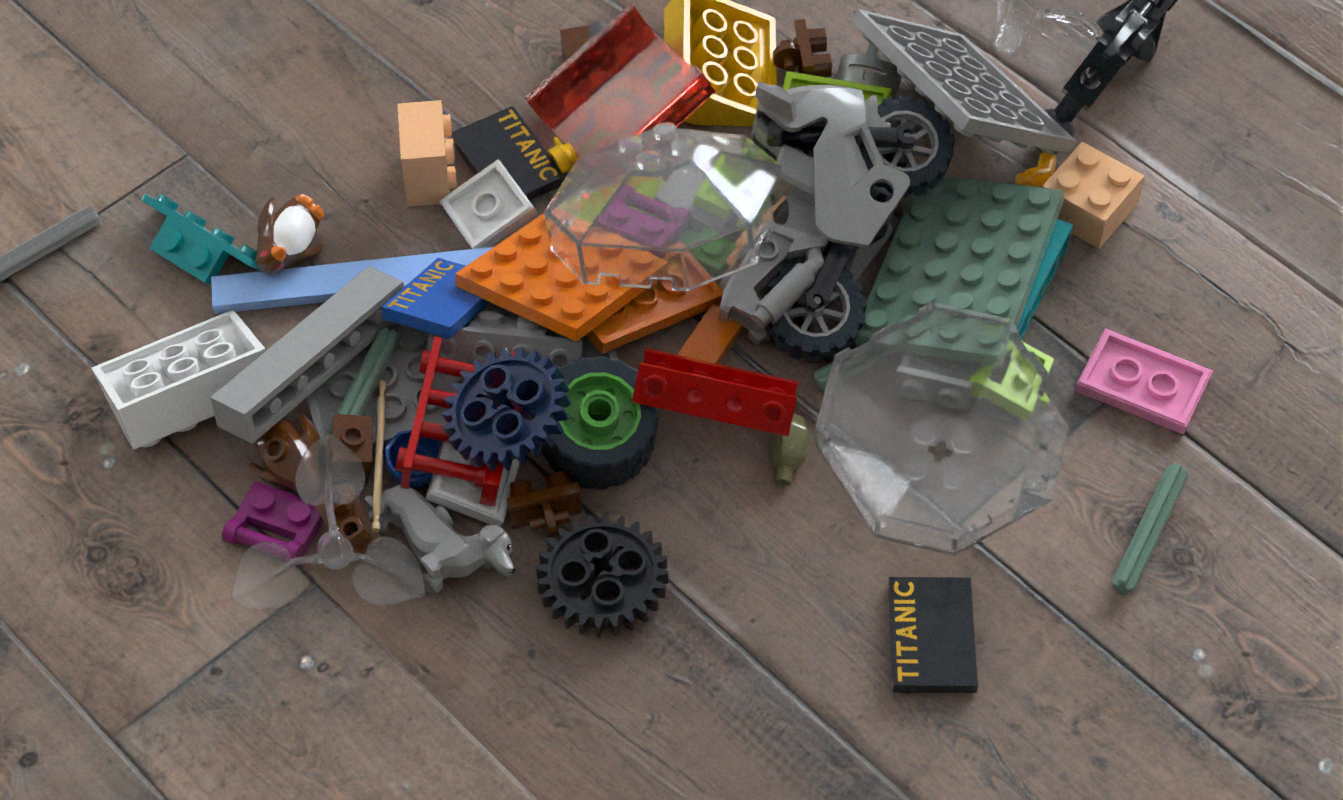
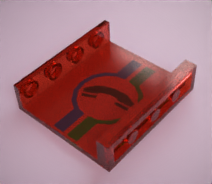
[524,3,715,189]

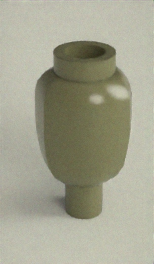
[769,414,810,486]

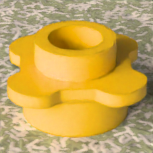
[547,137,579,176]

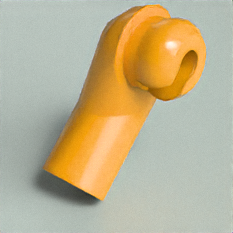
[1015,152,1057,187]

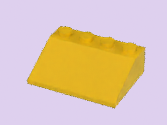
[663,0,777,126]

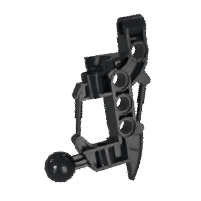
[1035,0,1178,153]

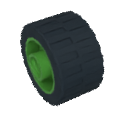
[541,356,659,489]

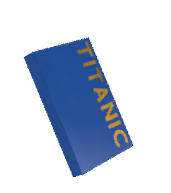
[382,258,489,339]

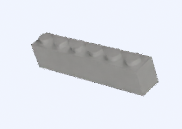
[210,266,404,444]

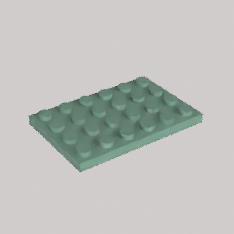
[855,176,1064,367]

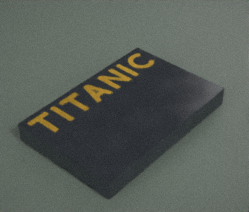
[450,106,565,201]
[888,577,978,693]

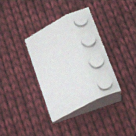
[92,310,266,449]

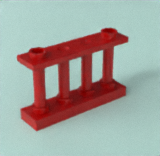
[395,336,516,507]
[632,348,798,437]

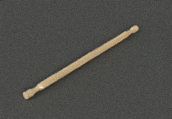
[372,380,386,533]

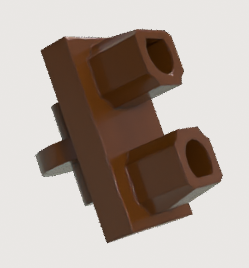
[772,19,832,78]
[507,471,582,538]
[314,483,385,565]

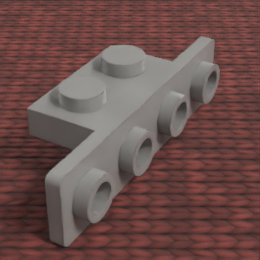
[427,311,582,371]

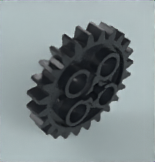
[536,514,669,637]

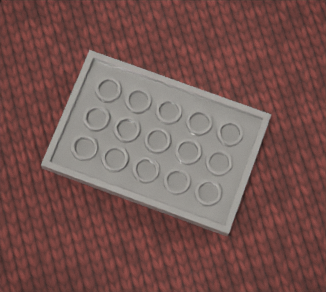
[851,9,1077,154]

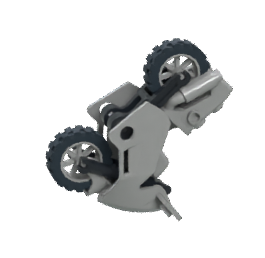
[718,81,955,363]

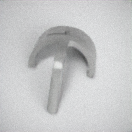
[836,43,902,99]

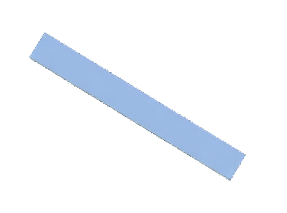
[211,247,493,314]

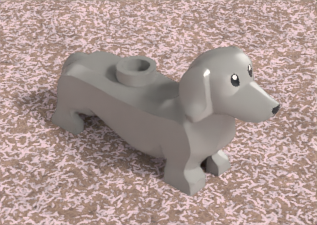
[364,485,516,593]

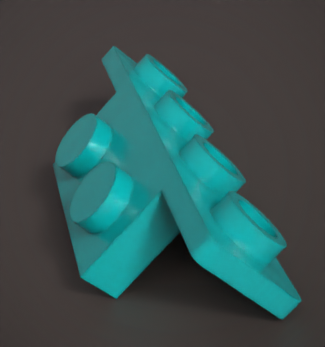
[141,194,261,285]

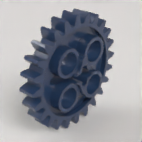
[442,347,571,471]

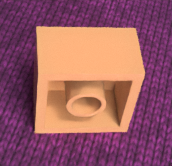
[397,100,457,207]
[1042,142,1145,249]

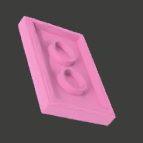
[1075,328,1213,435]

